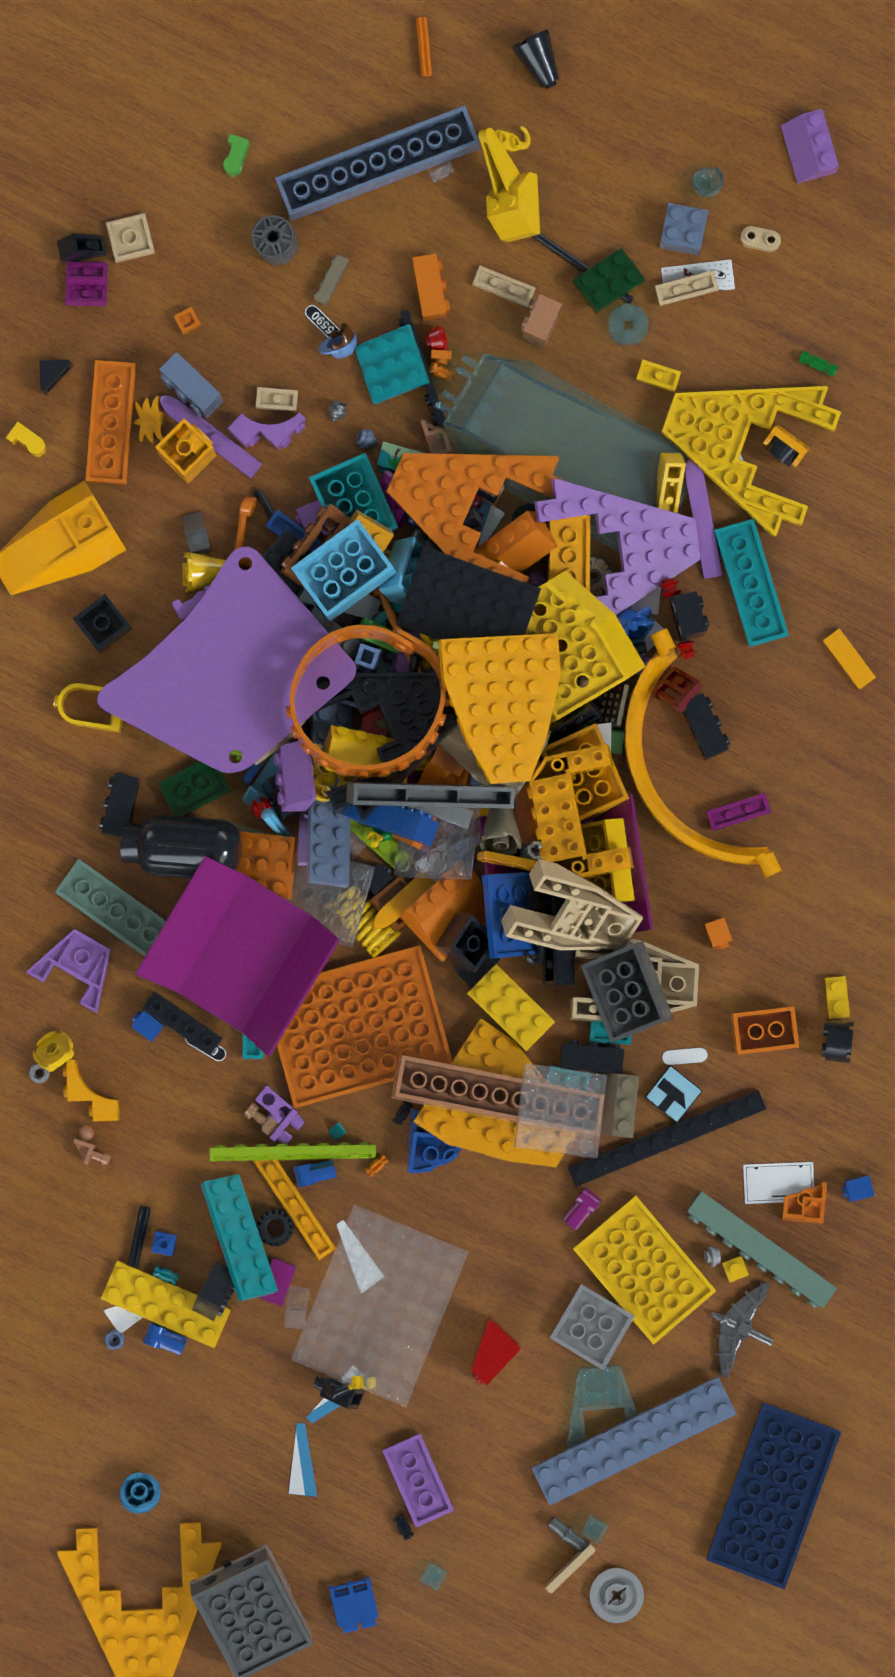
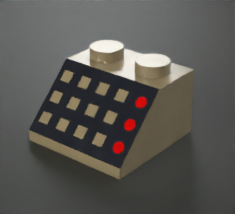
[594,684,629,729]

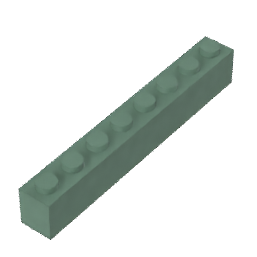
[686,1191,837,1308]

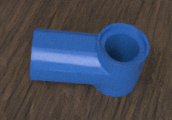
[293,1160,337,1187]
[143,1322,187,1355]

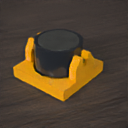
[763,425,810,467]

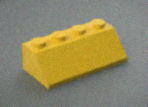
[324,725,407,783]

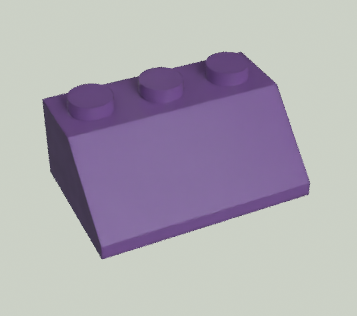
[781,109,839,184]
[274,741,316,812]

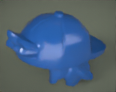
[616,606,654,639]

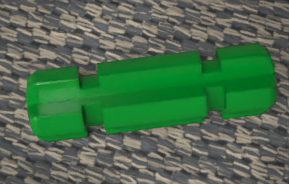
[799,351,838,377]

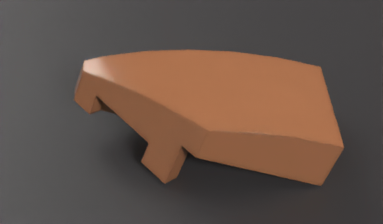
[420,420,452,454]

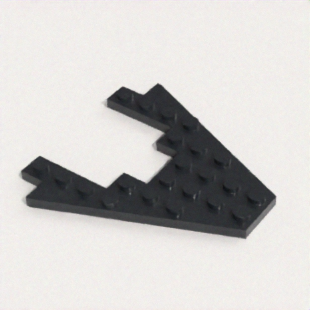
[316,672,458,822]

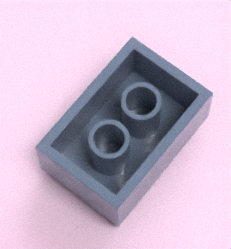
[159,352,223,419]

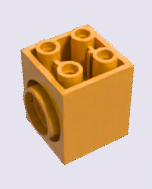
[155,418,217,484]

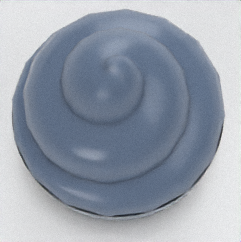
[356,429,377,449]

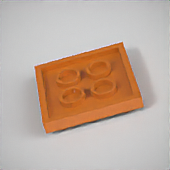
[236,831,298,899]

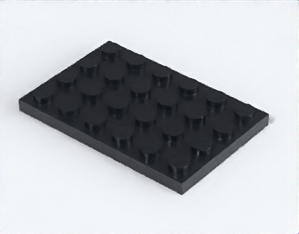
[396,546,541,640]

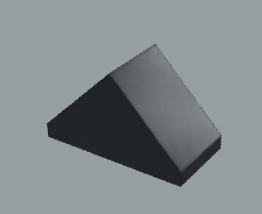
[39,359,73,396]

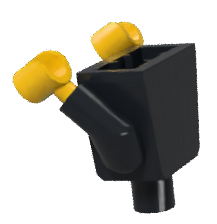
[313,1376,377,1409]

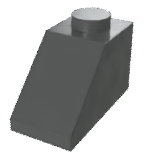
[182,511,212,554]

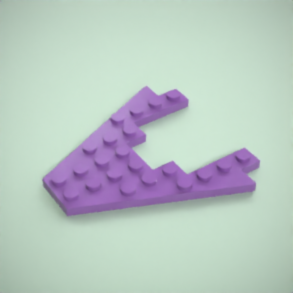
[534,479,701,615]

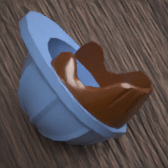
[318,323,357,359]

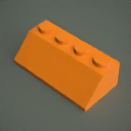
[473,511,558,573]

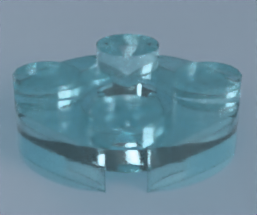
[608,303,649,346]

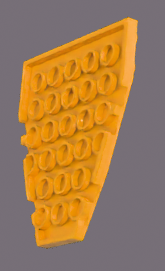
[438,633,561,784]
[413,1018,576,1168]

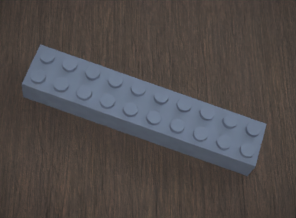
[275,106,480,221]

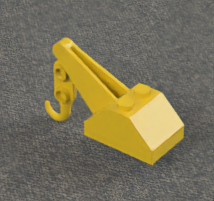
[478,126,540,242]

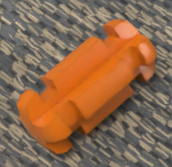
[429,362,453,381]
[365,1154,389,1177]

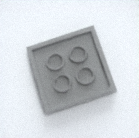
[550,1284,635,1370]

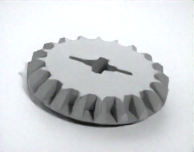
[590,1568,644,1623]

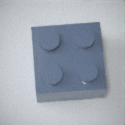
[659,203,708,256]

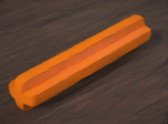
[416,17,432,77]

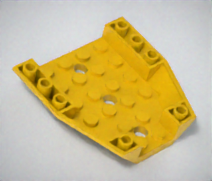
[525,571,646,724]

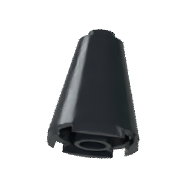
[511,29,559,90]

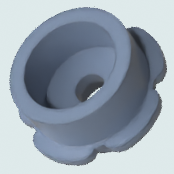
[104,1329,125,1350]

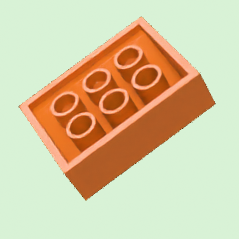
[400,859,486,962]

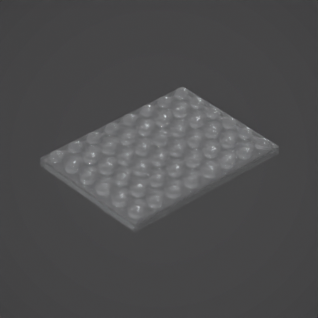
[291,1205,469,1407]

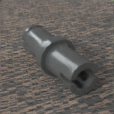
[547,1516,587,1552]

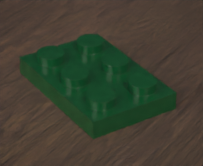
[572,248,646,314]
[158,761,232,817]

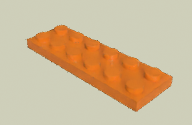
[85,360,136,485]

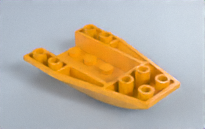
[0,480,126,596]

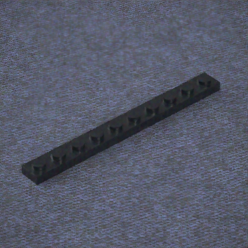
[568,1090,766,1187]

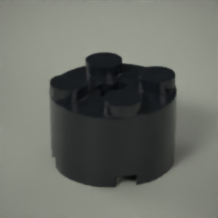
[821,1019,854,1063]

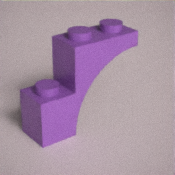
[228,412,306,450]

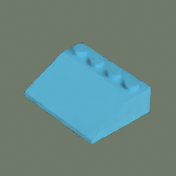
[291,519,397,622]

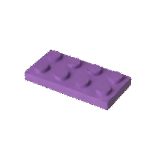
[382,1433,454,1527]

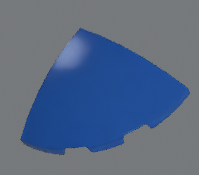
[407,1108,462,1173]

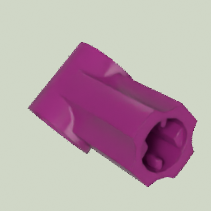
[562,1187,602,1231]

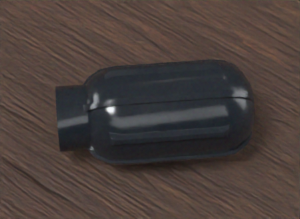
[120,815,242,879]

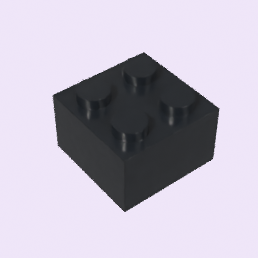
[73,594,132,654]
[435,912,489,972]
[192,1261,235,1321]

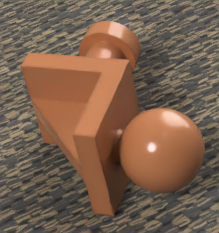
[73,1125,111,1166]

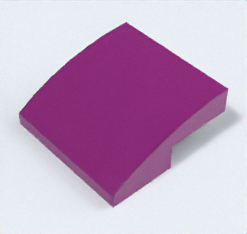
[65,262,108,306]

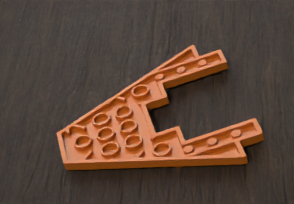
[387,453,567,583]

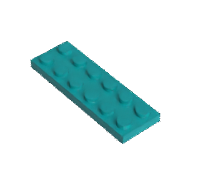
[714,519,789,648]
[200,1174,278,1302]

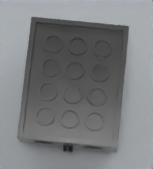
[190,1544,313,1677]

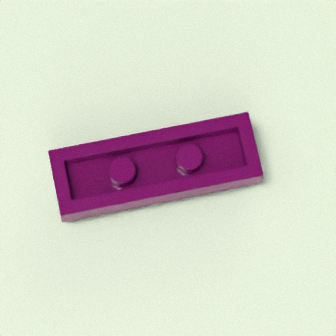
[706,793,771,831]

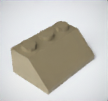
[595,1072,639,1138]

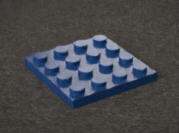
[482,872,537,959]

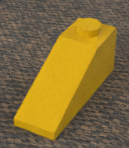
[656,452,686,513]

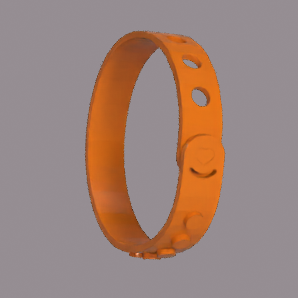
[286,625,450,779]

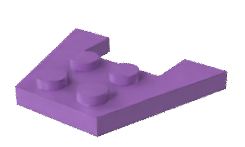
[26,929,111,1013]

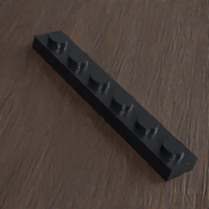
[398,309,447,429]

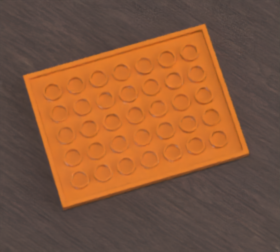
[277,945,452,1109]

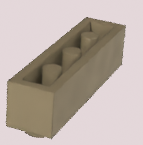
[314,254,349,307]

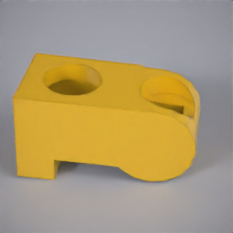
[6,422,46,457]

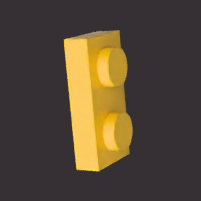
[636,360,681,392]
[824,976,850,1019]

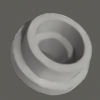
[29,1063,50,1083]
[704,1246,721,1267]

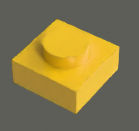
[722,1255,749,1282]

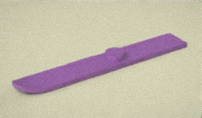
[160,396,262,479]
[685,459,722,579]

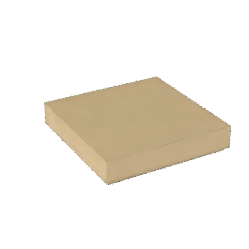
[106,213,155,263]

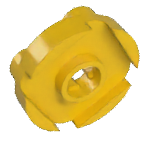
[33,1031,74,1072]

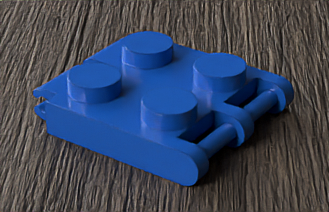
[329,1576,379,1633]

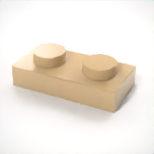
[256,387,298,412]

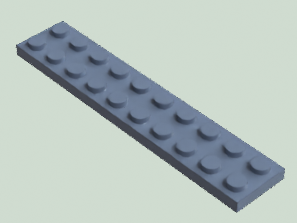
[307,702,352,888]
[531,1376,736,1505]

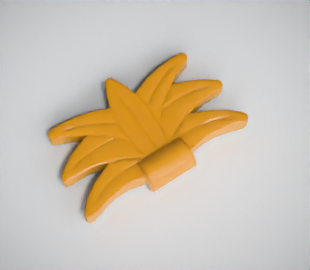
[133,396,164,444]

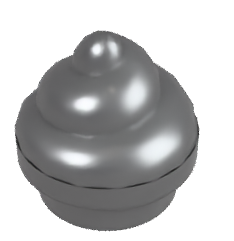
[328,400,348,422]

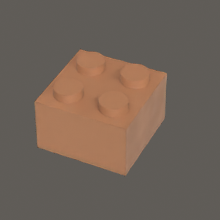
[520,294,562,349]

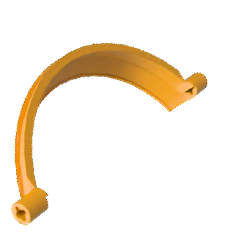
[624,628,782,878]

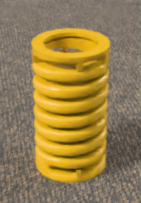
[329,884,401,958]

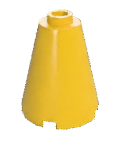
[182,552,226,593]

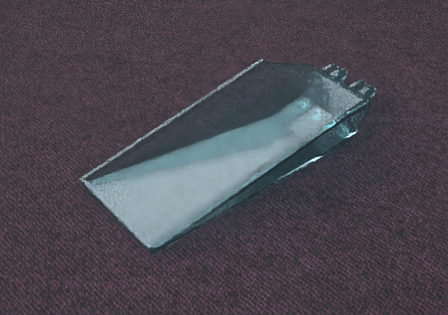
[435,353,689,553]

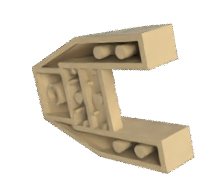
[501,859,643,950]
[570,939,699,1022]

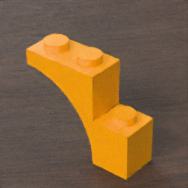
[63,1060,120,1121]

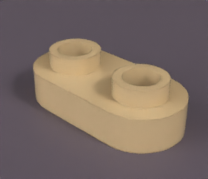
[740,226,781,252]

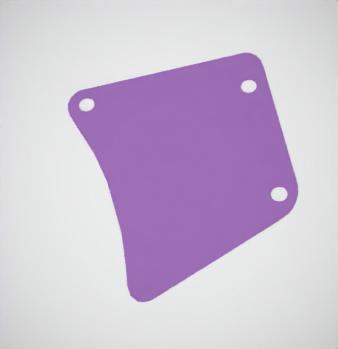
[97,547,356,773]

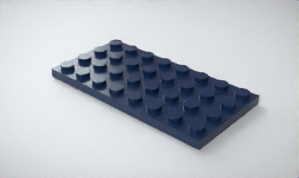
[706,1402,841,1590]

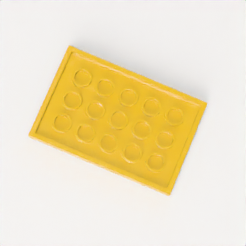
[573,1195,716,1345]

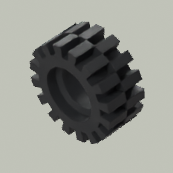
[256,1209,294,1247]

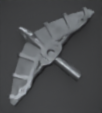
[711,1282,773,1379]

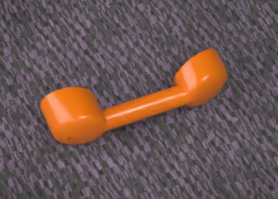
[234,497,257,568]

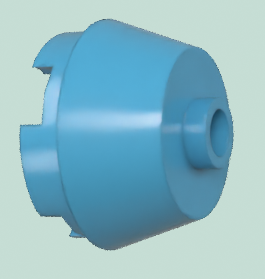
[119,1472,161,1513]

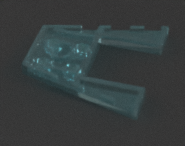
[566,1365,638,1449]

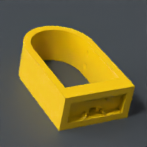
[53,683,123,733]

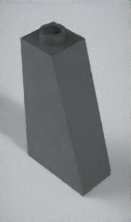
[297,586,381,620]

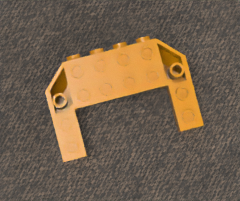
[527,744,634,879]

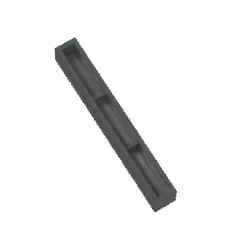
[346,782,515,809]

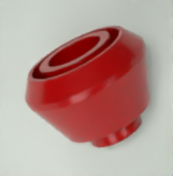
[425,325,448,350]

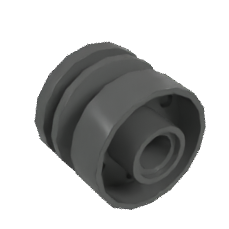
[252,215,298,265]

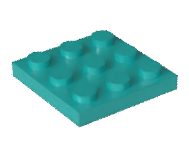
[355,324,430,405]

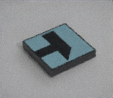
[645,1065,702,1123]

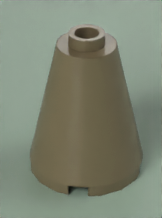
[480,808,522,855]

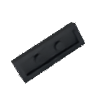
[547,701,603,744]

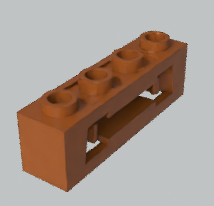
[279,504,350,586]

